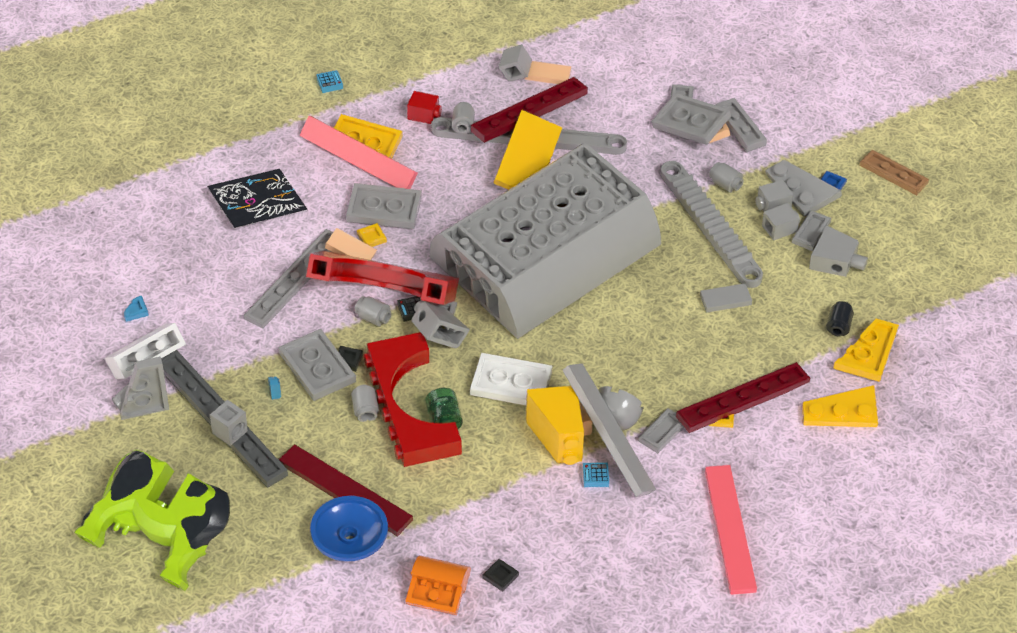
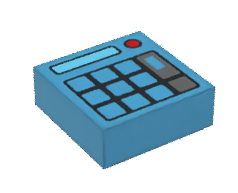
[316,70,343,93]
[583,462,609,487]

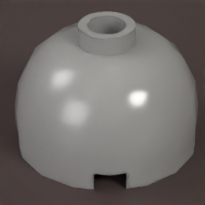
[598,386,644,431]

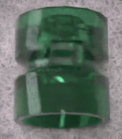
[425,387,463,429]

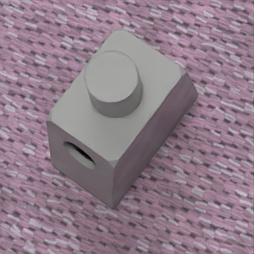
[809,226,868,277]
[412,300,470,348]

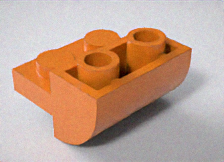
[405,555,471,616]

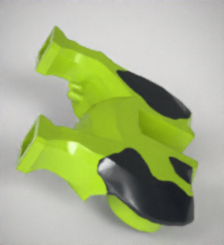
[74,450,230,591]

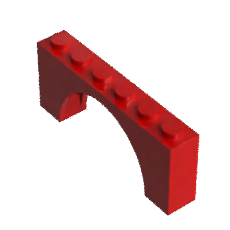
[306,251,459,305]
[364,332,462,467]

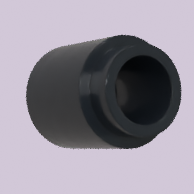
[826,301,854,337]

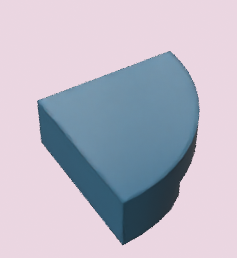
[124,295,149,322]
[268,376,281,400]

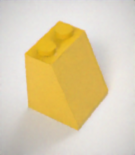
[526,386,584,465]

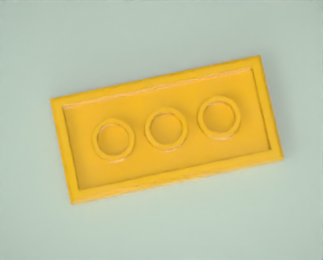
[493,110,563,190]

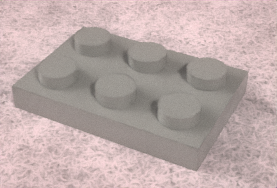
[651,93,731,145]
[346,183,422,229]
[278,329,356,401]

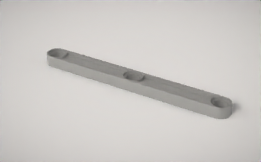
[431,117,627,155]

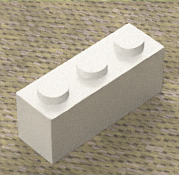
[105,323,186,379]

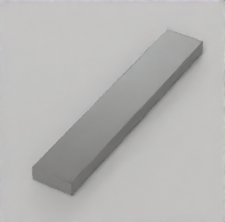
[244,229,333,329]
[563,363,656,497]

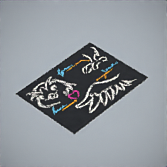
[207,168,308,228]

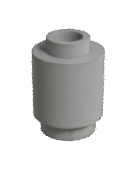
[452,102,475,134]
[709,162,744,193]
[355,296,391,327]
[351,385,379,422]

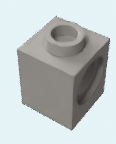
[210,400,248,446]

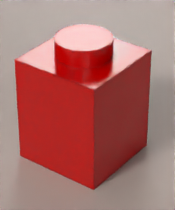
[407,91,442,124]

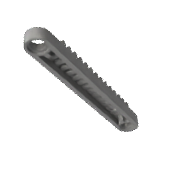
[661,161,763,288]

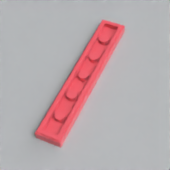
[300,116,418,189]
[705,465,757,595]

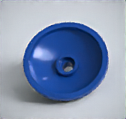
[310,496,388,561]

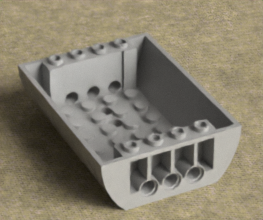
[430,143,661,339]

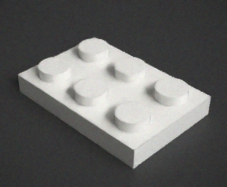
[470,353,552,405]

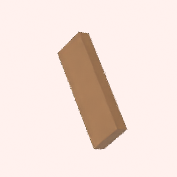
[860,150,929,196]

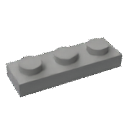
[715,98,767,152]

